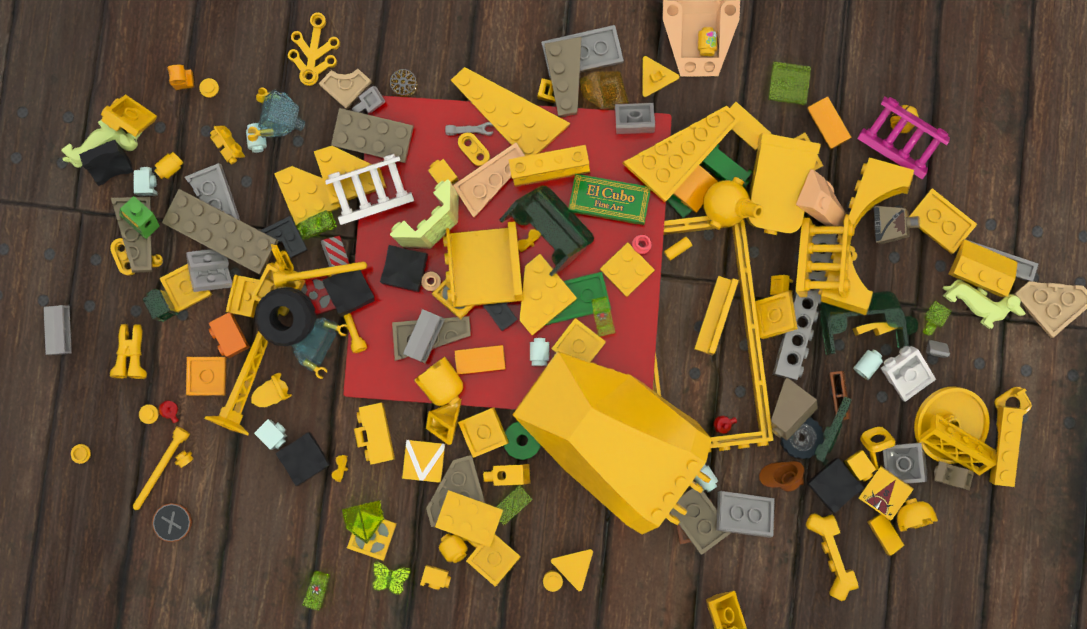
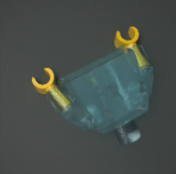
[248,88,305,142]
[291,318,348,379]

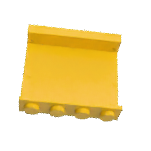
[443,222,523,308]

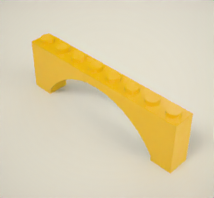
[819,157,914,315]

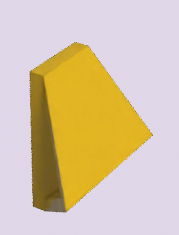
[426,399,462,445]

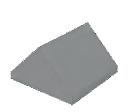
[615,103,655,134]

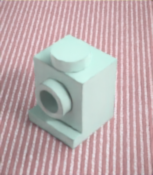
[134,167,158,196]

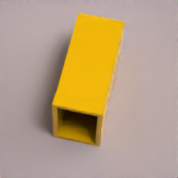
[746,133,821,235]

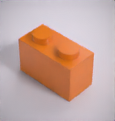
[209,312,250,358]

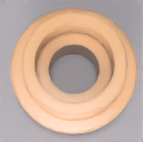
[421,272,441,291]

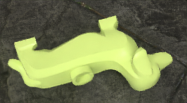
[62,120,142,168]
[943,280,1026,329]

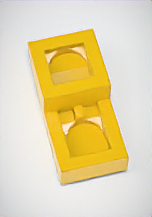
[853,323,898,336]

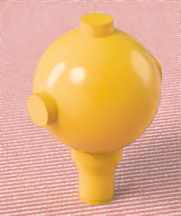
[704,177,764,230]

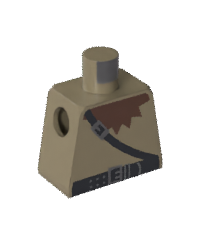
[874,206,920,244]

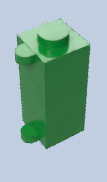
[701,144,753,188]

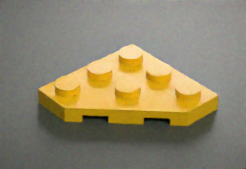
[314,146,386,206]
[274,166,349,226]
[520,254,577,336]

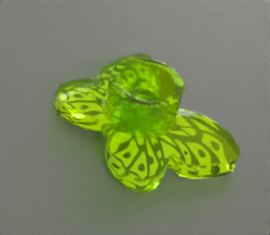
[372,561,411,595]

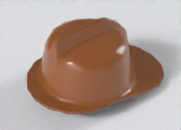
[759,461,804,492]

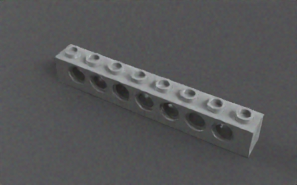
[772,234,838,381]

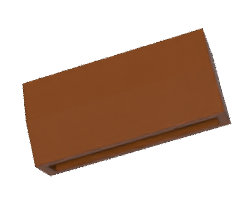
[830,371,850,421]

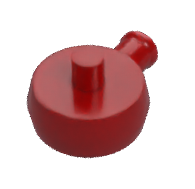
[159,400,179,423]
[713,416,737,434]

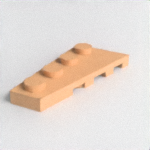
[453,143,525,218]

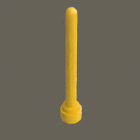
[273,262,367,288]
[328,275,367,353]
[133,426,190,510]

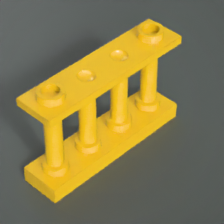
[508,145,590,187]
[796,217,855,298]

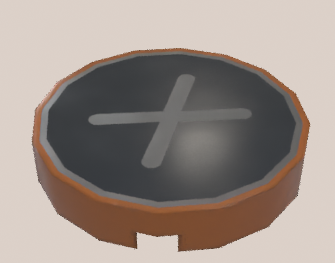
[152,503,192,542]

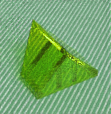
[342,500,384,544]

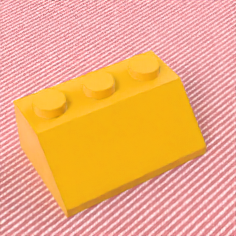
[949,239,1018,297]
[706,591,747,629]

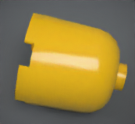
[414,357,463,406]

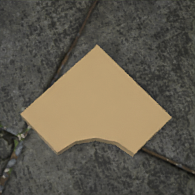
[319,69,372,110]

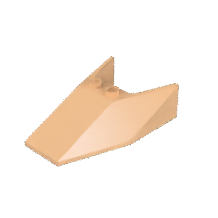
[662,0,740,76]

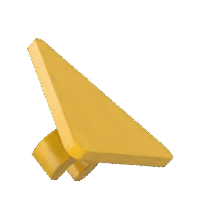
[643,56,679,97]
[551,549,593,591]

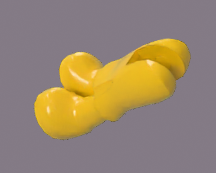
[110,324,147,379]

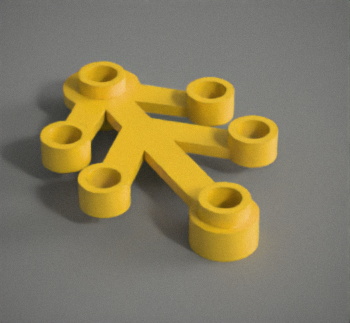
[288,13,340,86]

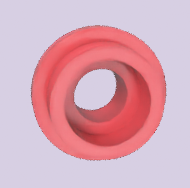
[632,235,651,254]

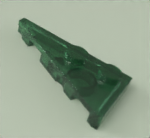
[815,397,852,466]

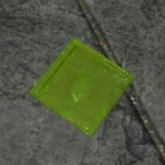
[768,62,811,105]

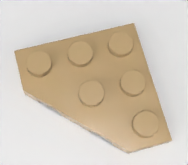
[1013,281,1087,338]

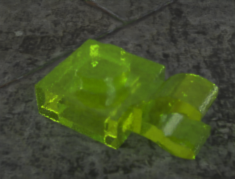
[922,301,951,336]

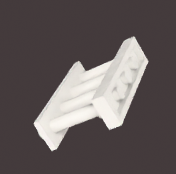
[325,154,414,225]

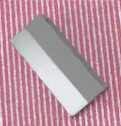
[44,305,72,355]
[403,309,445,364]

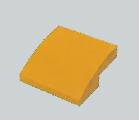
[673,165,718,213]

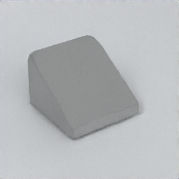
[926,340,950,358]

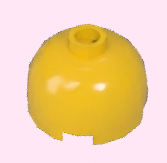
[897,498,938,532]

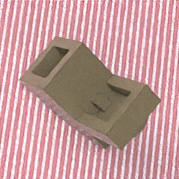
[934,461,974,491]

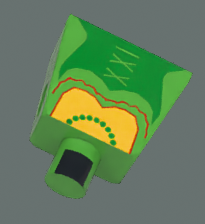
[119,196,160,239]

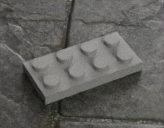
[541,25,624,79]

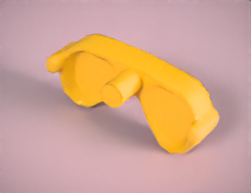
[518,229,541,252]
[332,455,348,482]

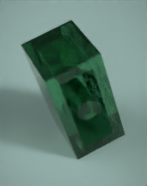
[142,289,179,322]

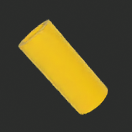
[664,237,692,261]

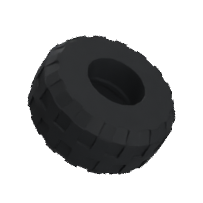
[255,287,316,346]

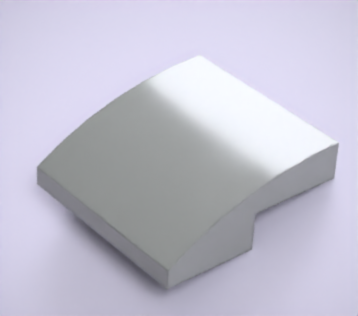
[186,249,232,292]

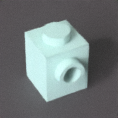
[254,419,287,450]

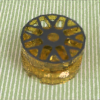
[390,69,418,97]

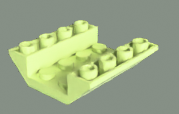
[390,179,459,249]

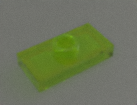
[496,485,533,525]

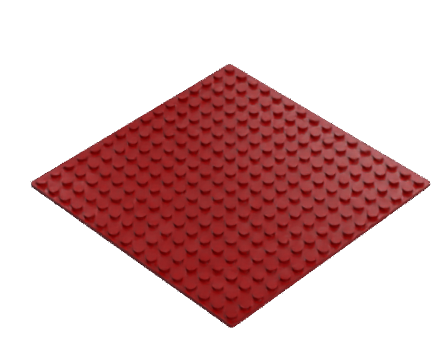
[343,96,672,410]

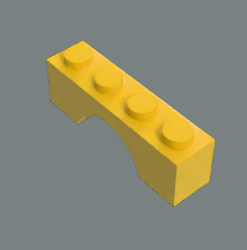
[989,405,1024,487]

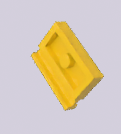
[226,275,259,318]

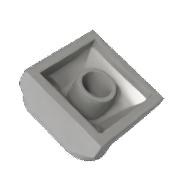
[883,443,927,483]

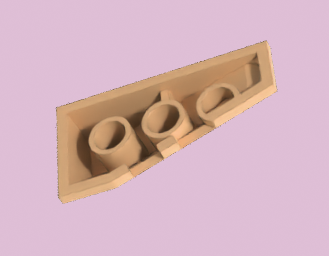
[796,169,846,235]

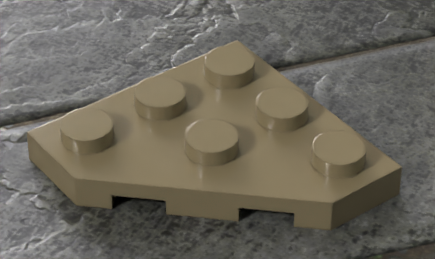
[426,455,485,527]

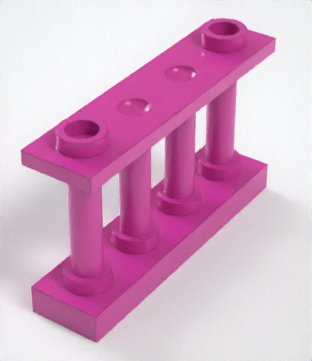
[857,97,950,179]

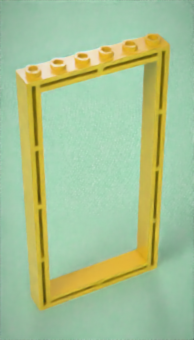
[653,216,773,452]

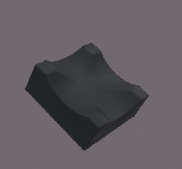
[79,140,134,186]
[380,245,428,292]
[322,270,375,317]
[275,432,331,486]
[807,458,864,513]

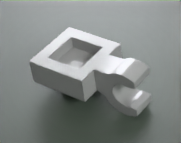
[352,86,385,114]

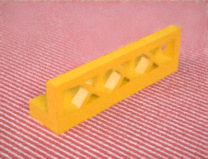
[694,276,739,355]
[920,414,996,475]

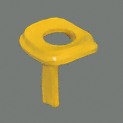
[994,387,1032,415]
[860,427,895,470]

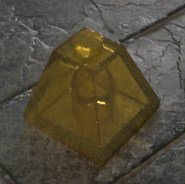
[579,71,629,109]

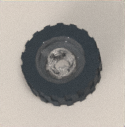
[780,417,824,459]

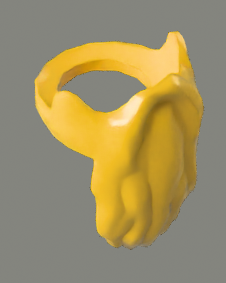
[251,373,292,407]

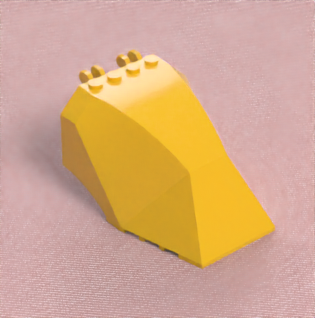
[512,351,712,534]

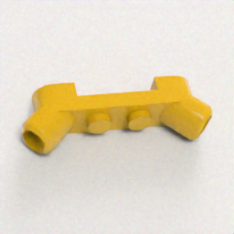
[806,513,859,601]

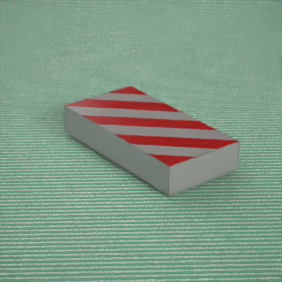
[321,236,350,276]

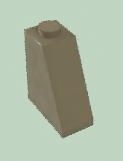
[771,378,818,440]

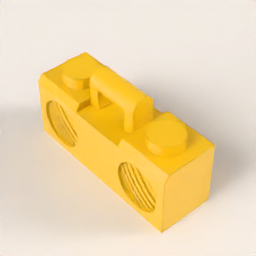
[354,403,395,465]

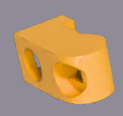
[167,65,194,90]

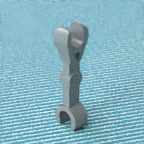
[445,122,493,136]

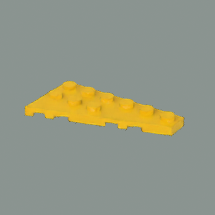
[451,67,570,156]
[622,106,741,202]

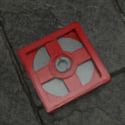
[301,275,336,315]

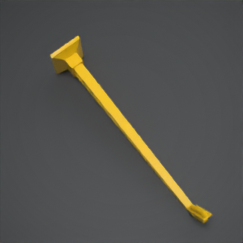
[204,244,294,436]

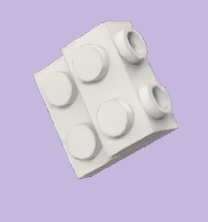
[881,346,936,402]

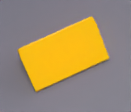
[867,514,904,556]

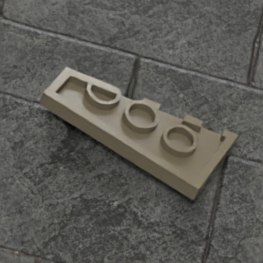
[544,37,582,118]
[111,197,152,273]
[392,316,471,361]

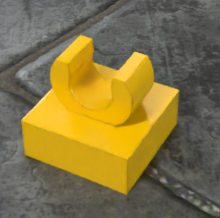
[770,275,793,295]

